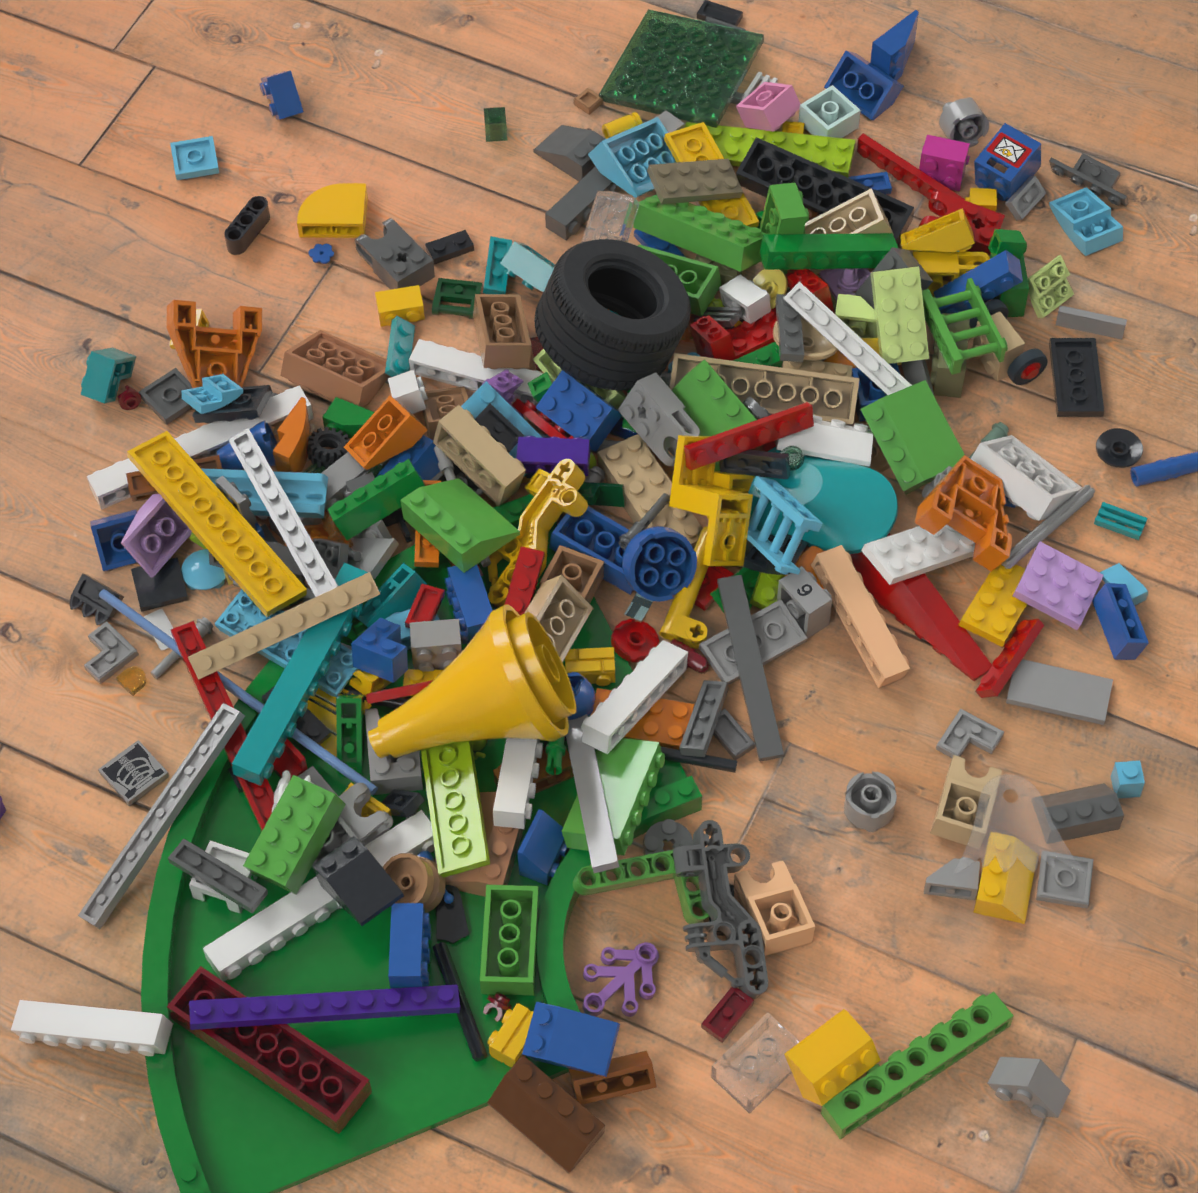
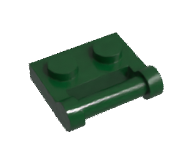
[432,278,483,319]

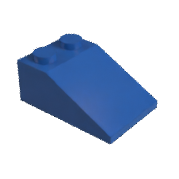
[870,10,919,80]
[522,1002,620,1077]

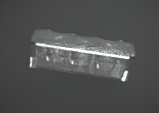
[581,191,640,243]

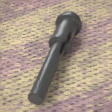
[619,493,670,550]

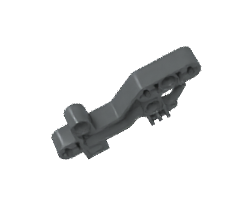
[673,820,768,999]

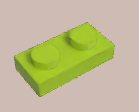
[750,572,785,610]

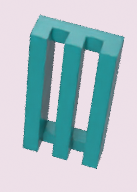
[1094,502,1148,541]

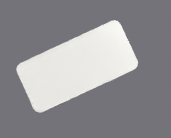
[144,609,173,650]

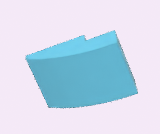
[1049,187,1123,256]

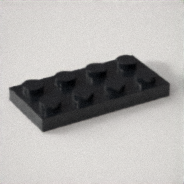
[1049,338,1104,417]

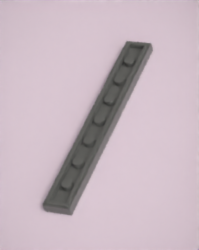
[717,575,784,761]

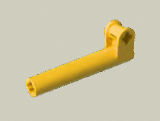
[659,526,709,649]

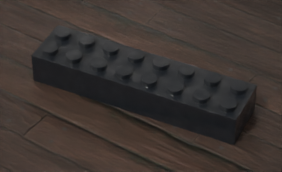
[736,137,914,246]

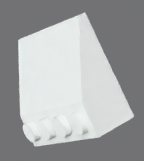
[971,435,1082,521]

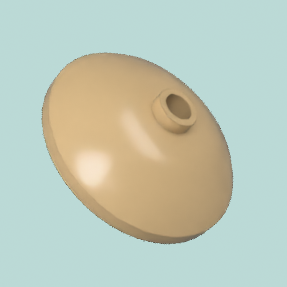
[773,316,838,361]

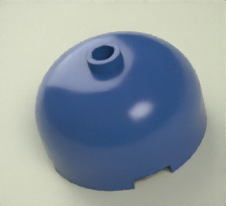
[622,526,697,602]

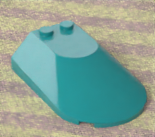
[748,446,898,554]

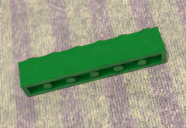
[760,233,898,270]

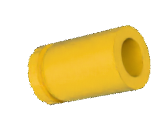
[602,112,642,139]

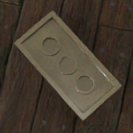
[647,159,743,204]

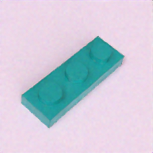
[483,236,512,294]
[385,316,415,377]

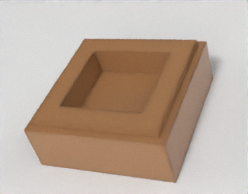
[573,88,603,115]

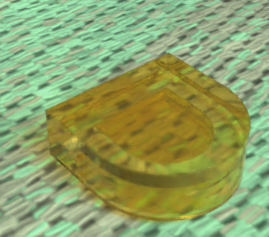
[116,666,146,696]

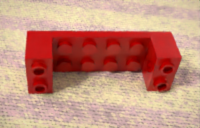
[689,269,835,361]

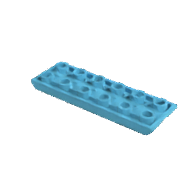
[201,468,328,518]
[215,589,358,697]

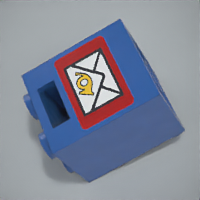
[974,123,1041,202]

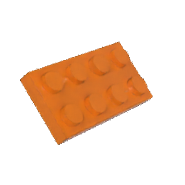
[591,688,694,750]

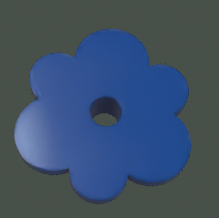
[308,244,334,264]

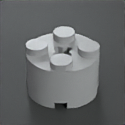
[939,97,989,148]
[844,771,897,832]

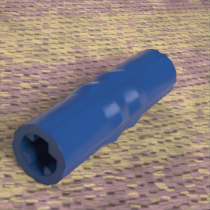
[1130,451,1198,487]

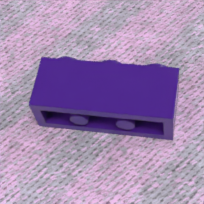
[516,436,590,476]

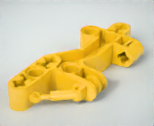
[488,459,588,608]

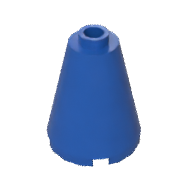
[217,420,277,470]

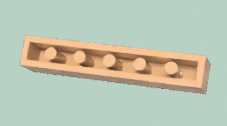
[811,545,910,688]

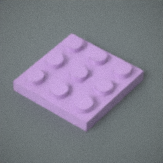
[1013,541,1104,630]

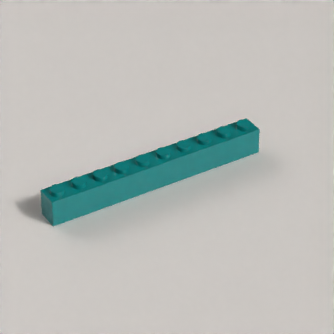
[232,563,368,786]

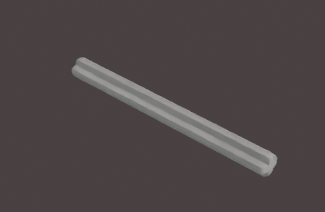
[1001,485,1095,569]

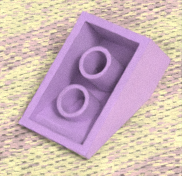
[121,494,192,577]

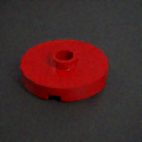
[611,619,659,663]

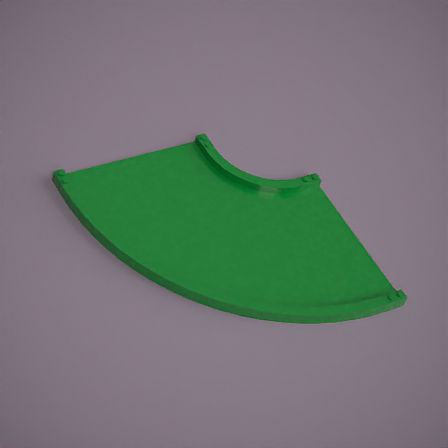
[141,494,702,1193]

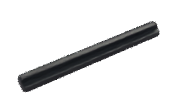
[433,942,487,1062]

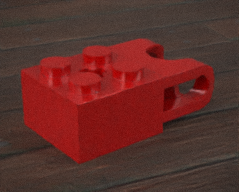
[919,191,1005,256]

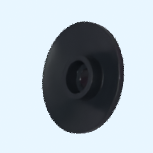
[1096,428,1143,468]

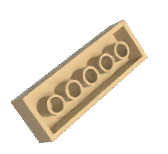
[598,434,703,550]

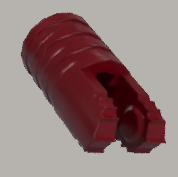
[670,638,710,674]

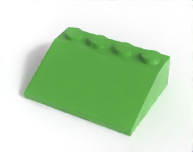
[671,359,756,471]
[861,380,965,495]
[401,478,520,573]

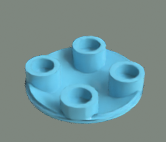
[181,549,226,590]

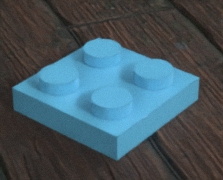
[170,136,219,180]

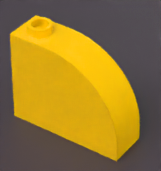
[297,183,368,238]

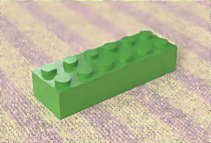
[633,194,766,272]

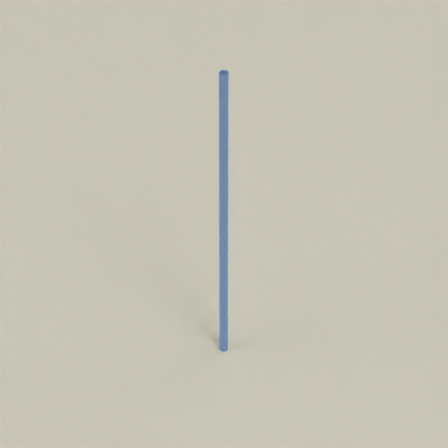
[99,589,378,796]

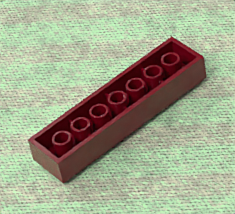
[167,966,372,1134]

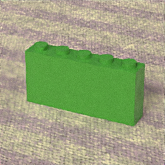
[562,738,665,855]

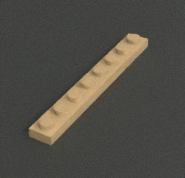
[188,572,380,680]

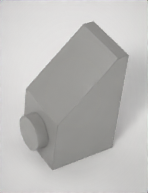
[924,857,980,900]

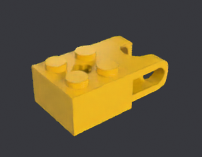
[912,251,991,297]

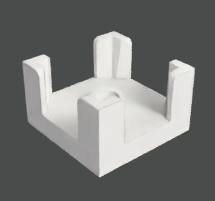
[189,841,257,914]

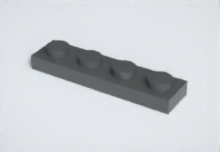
[775,294,804,362]
[679,680,729,757]
[168,838,268,914]

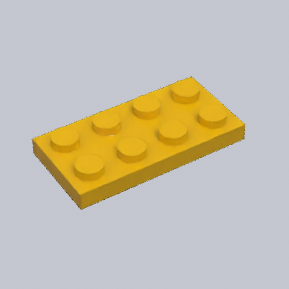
[959,564,1028,647]

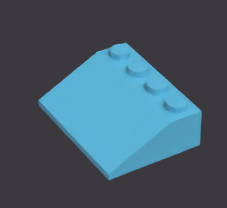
[588,117,677,198]

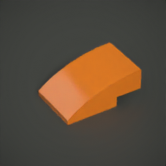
[273,397,311,473]

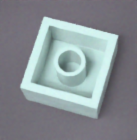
[798,85,861,138]

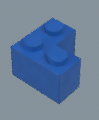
[259,70,304,120]
[351,618,408,683]

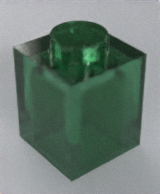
[484,107,507,142]

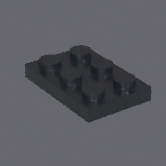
[192,385,273,424]

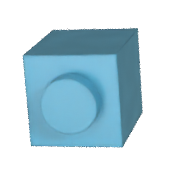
[1110,760,1145,799]

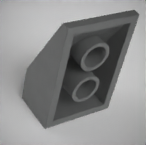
[533,125,606,181]

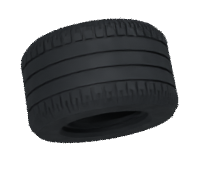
[534,239,691,391]

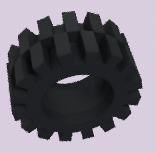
[307,427,350,469]

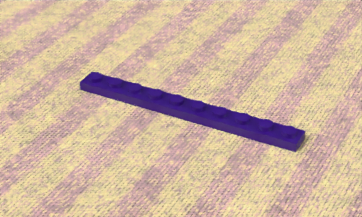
[189,984,460,1030]

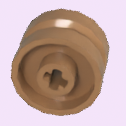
[383,853,446,913]

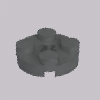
[643,819,694,871]

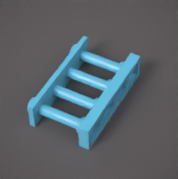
[747,476,823,575]

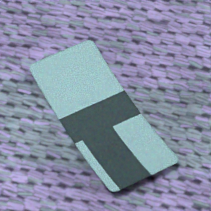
[624,593,653,621]

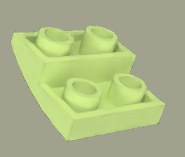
[1028,255,1074,318]

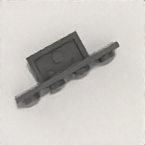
[1049,153,1128,207]

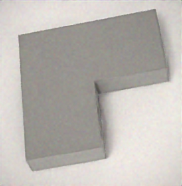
[84,621,138,684]
[936,709,1004,758]

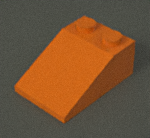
[344,395,428,470]

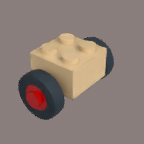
[969,299,1048,385]

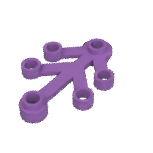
[582,942,659,1017]

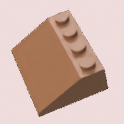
[280,330,390,407]
[435,792,526,896]

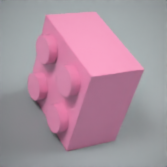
[736,82,800,132]

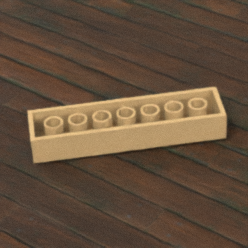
[669,353,860,426]

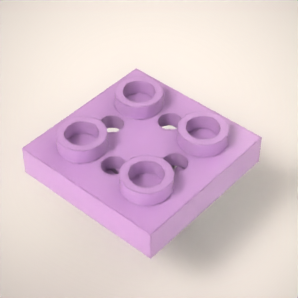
[819,268,870,301]

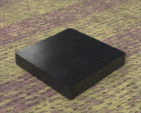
[131,557,188,612]

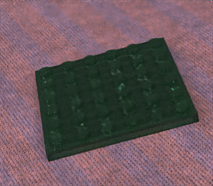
[599,9,764,128]

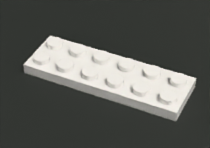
[861,525,975,585]

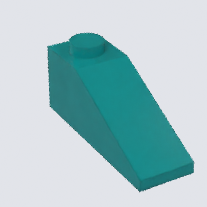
[354,563,427,628]

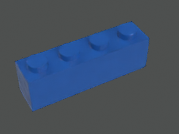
[934,250,1023,314]

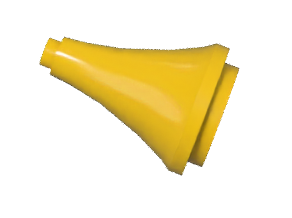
[368,605,576,759]

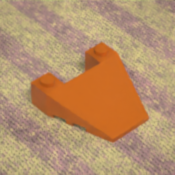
[166,300,262,388]
[915,455,1012,572]

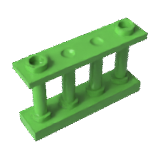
[922,278,1008,375]

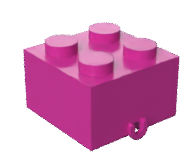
[919,135,970,192]

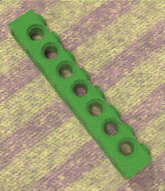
[821,991,1014,1139]

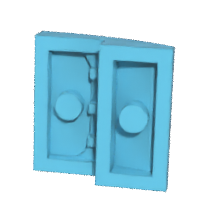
[181,374,243,414]

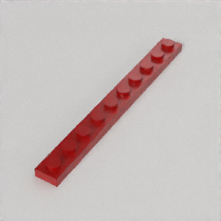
[171,621,274,831]

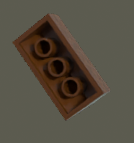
[487,1055,605,1174]

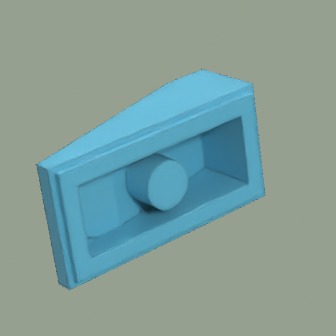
[1099,563,1148,606]

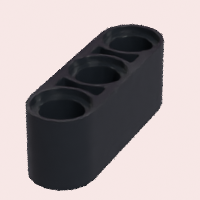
[224,196,270,255]

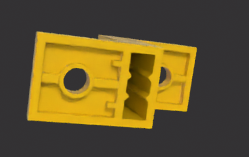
[669,435,753,566]

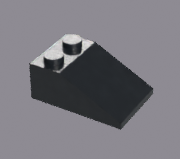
[312,836,404,926]

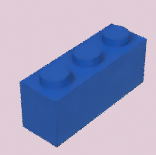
[1092,583,1149,660]

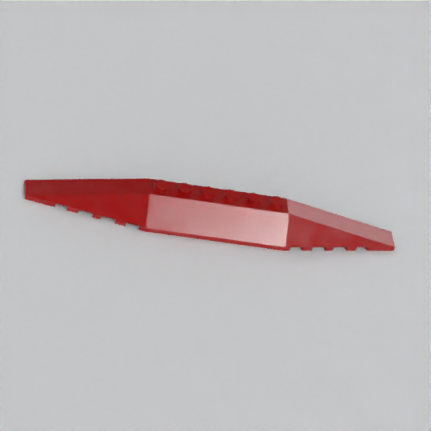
[762,441,992,681]

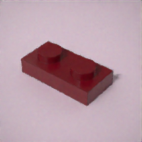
[701,987,754,1043]

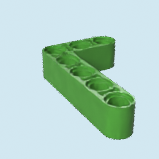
[573,850,709,924]

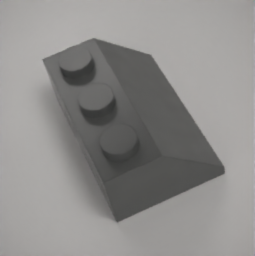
[1031,783,1124,844]

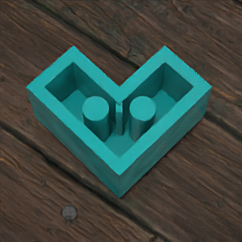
[81,347,136,404]

